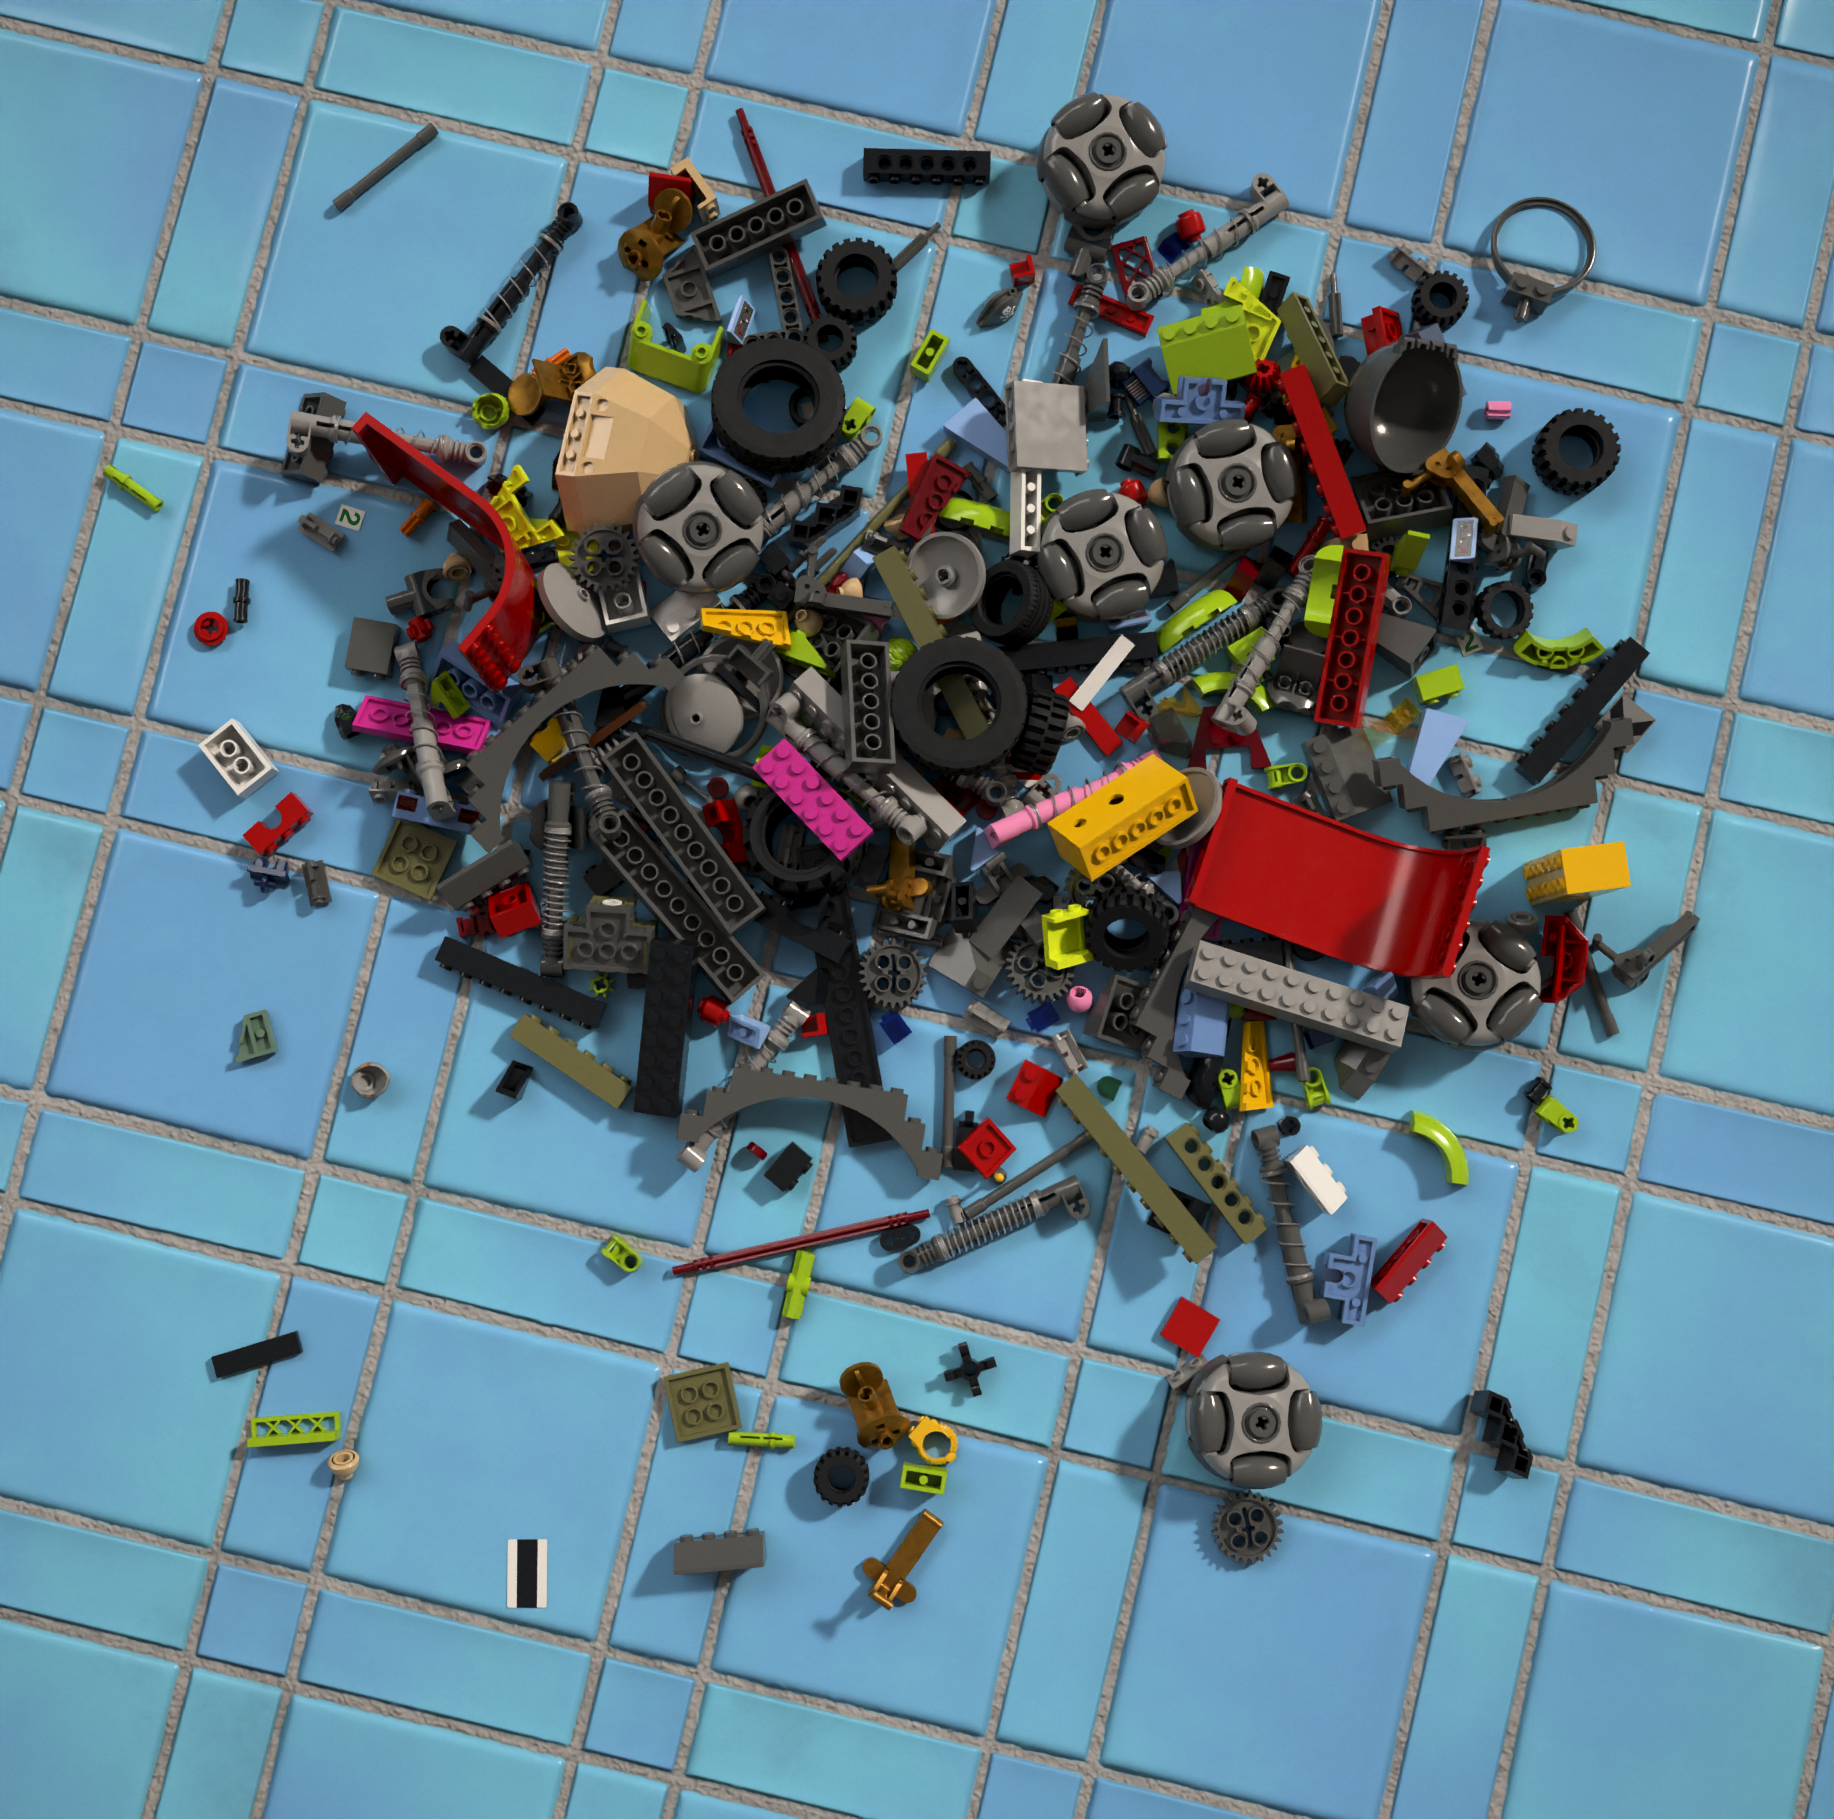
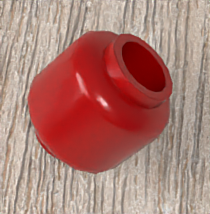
[1175,209,1206,244]
[1117,478,1148,507]
[697,995,731,1028]

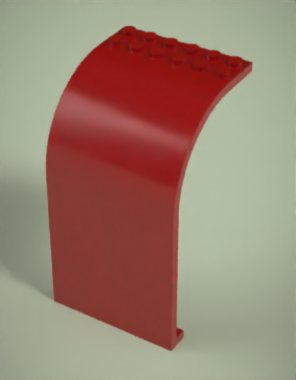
[351,412,543,694]
[1183,777,1490,980]

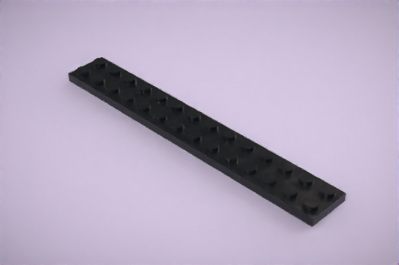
[796,843,892,1148]

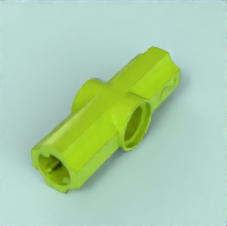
[782,1250,816,1320]

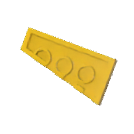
[700,608,791,650]
[1239,1020,1274,1111]

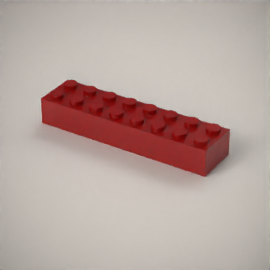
[1277,363,1367,541]
[1314,548,1392,729]

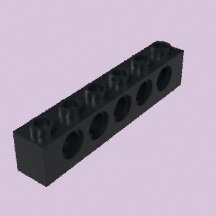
[863,148,991,186]

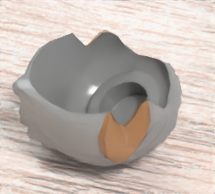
[350,1062,391,1099]

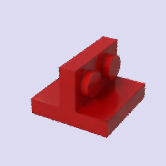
[1361,306,1403,357]

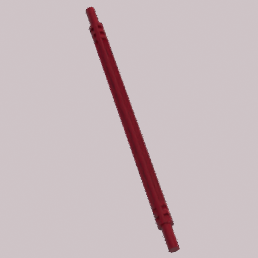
[735,108,829,343]
[672,1209,930,1275]

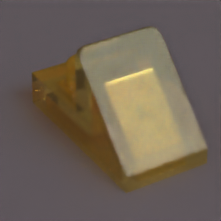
[1157,686,1202,718]
[1383,697,1422,734]

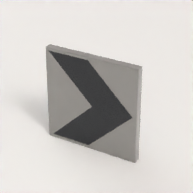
[1593,693,1656,753]

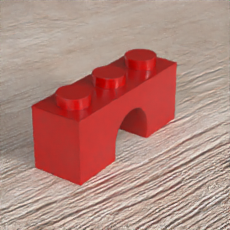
[242,792,314,857]
[702,798,749,866]

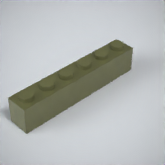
[1276,292,1351,406]
[509,1013,634,1109]

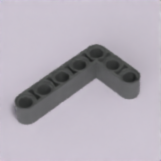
[743,246,804,347]

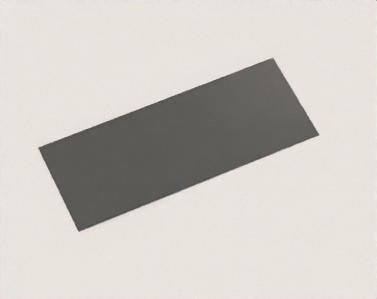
[968,875,1043,960]

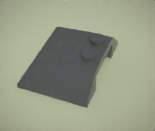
[872,848,956,940]

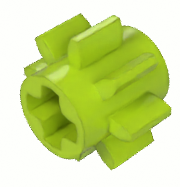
[588,972,615,998]

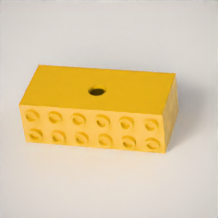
[1047,754,1198,881]
[1523,841,1631,906]

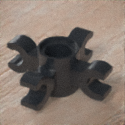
[943,1342,997,1397]

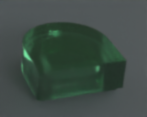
[1097,1076,1122,1101]

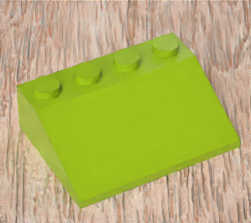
[1157,304,1257,396]

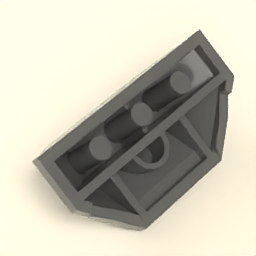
[1334,1040,1392,1100]

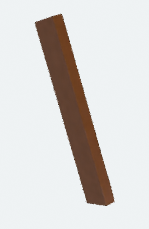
[539,699,649,782]

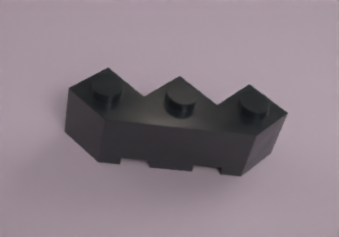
[788,485,864,549]
[1469,1390,1533,1479]

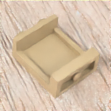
[670,157,720,225]

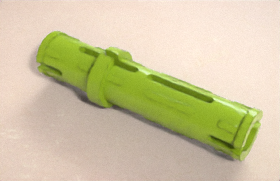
[103,464,164,512]
[728,1431,796,1449]

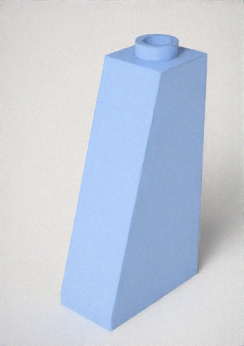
[943,397,1011,474]
[1407,708,1469,786]

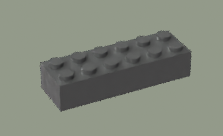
[690,179,827,279]
[840,639,896,774]

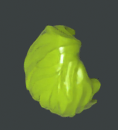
[471,393,510,430]
[888,637,918,671]

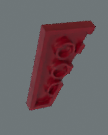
[898,453,972,540]

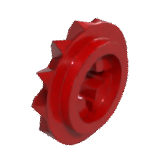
[194,611,229,646]

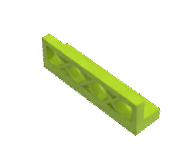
[247,1411,341,1448]

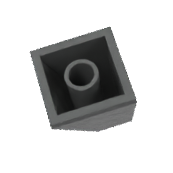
[1375,613,1437,679]

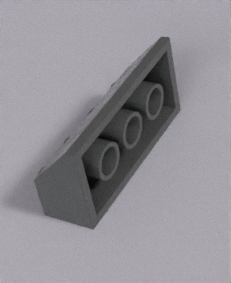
[280,392,347,483]
[436,840,534,912]
[674,1528,767,1575]

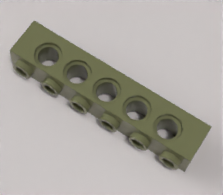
[1164,1122,1267,1245]

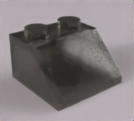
[1147,707,1192,759]

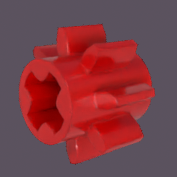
[405,616,434,643]

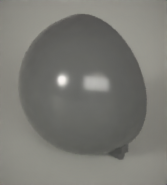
[1344,336,1463,473]

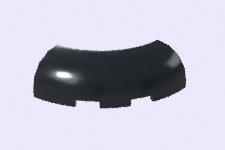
[1185,1019,1231,1110]

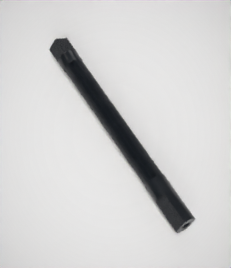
[624,720,767,785]

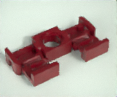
[456,899,497,938]

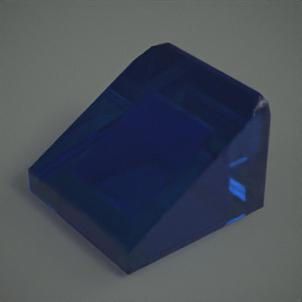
[1157,232,1190,264]

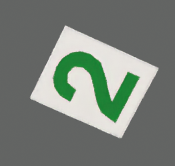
[335,504,366,531]
[1456,625,1484,656]

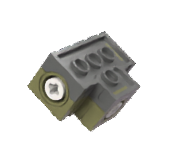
[563,895,658,975]

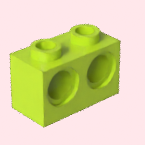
[1157,421,1189,464]

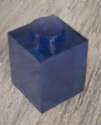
[1025,1002,1061,1033]
[879,1010,912,1045]

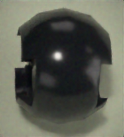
[1202,1106,1230,1134]

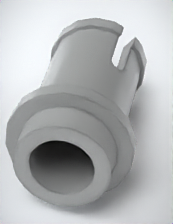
[1135,1125,1159,1154]
[945,1195,966,1224]

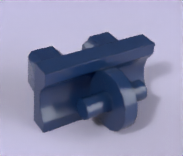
[247,857,291,894]

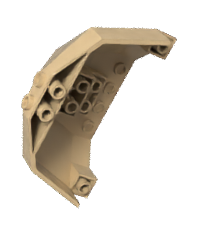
[555,367,699,535]

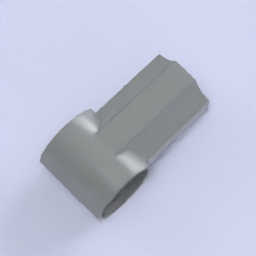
[1383,583,1412,619]

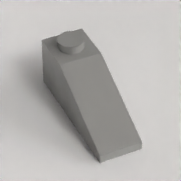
[1508,514,1578,550]

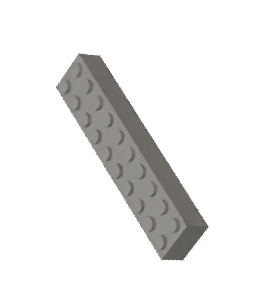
[788,667,967,853]
[1183,940,1410,1054]

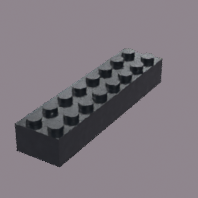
[633,936,700,1118]

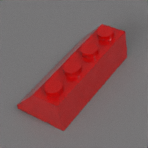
[1370,1218,1447,1304]

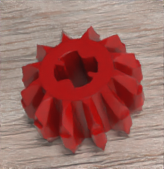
[1245,357,1281,394]

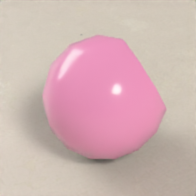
[1065,986,1093,1013]

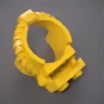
[908,1415,958,1465]

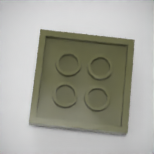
[372,819,459,901]
[663,1362,743,1443]

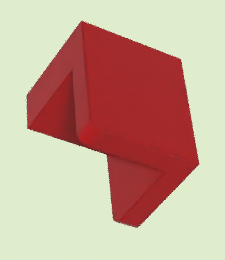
[1009,254,1035,287]
[1114,710,1149,745]
[801,1012,829,1039]

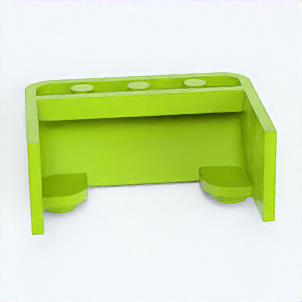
[627,299,726,394]

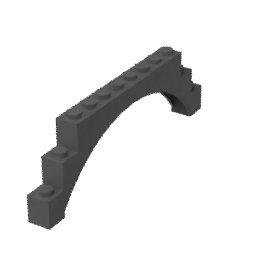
[465,645,685,853]
[1372,717,1634,834]
[1129,906,1220,1100]
[676,1063,943,1180]

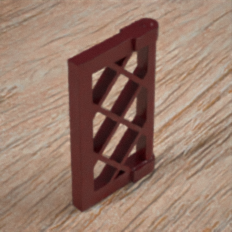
[1111,236,1163,301]

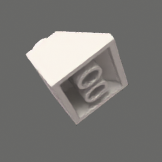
[649,590,724,646]
[1283,1144,1348,1215]

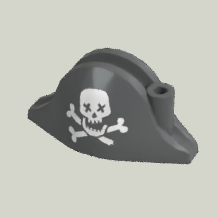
[976,287,1023,328]

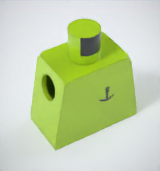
[1225,627,1275,682]

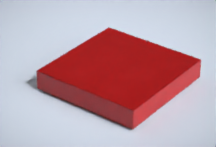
[956,1117,1017,1180]
[1160,1296,1220,1357]

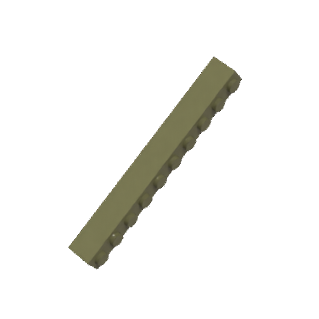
[872,545,992,740]
[1055,1074,1218,1264]

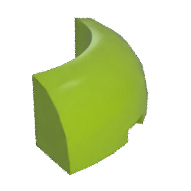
[1201,266,1264,315]
[938,497,1010,539]
[1304,545,1344,638]
[1156,590,1237,653]
[1513,627,1606,669]
[1191,672,1277,716]
[1408,1110,1469,1185]

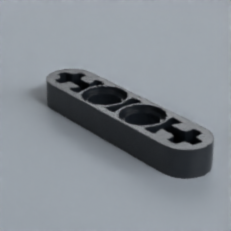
[953,357,1006,427]

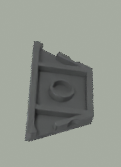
[662,245,722,324]

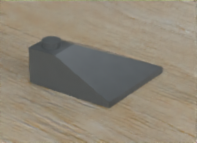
[1084,338,1110,422]
[927,920,1016,999]
[1083,974,1150,1052]

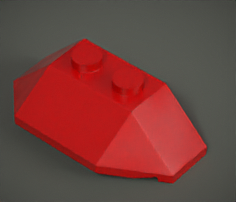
[1538,915,1589,1004]

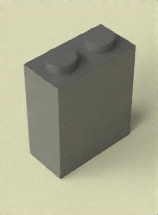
[345,617,401,680]

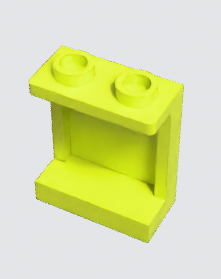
[1041,904,1094,970]

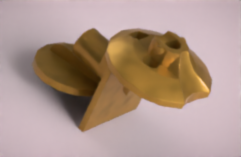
[617,188,693,281]
[508,352,597,416]
[839,1362,910,1450]

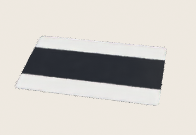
[507,1539,547,1608]

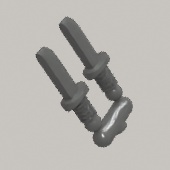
[781,536,837,590]

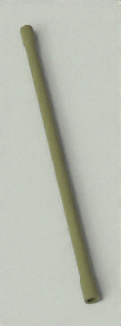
[786,437,957,625]

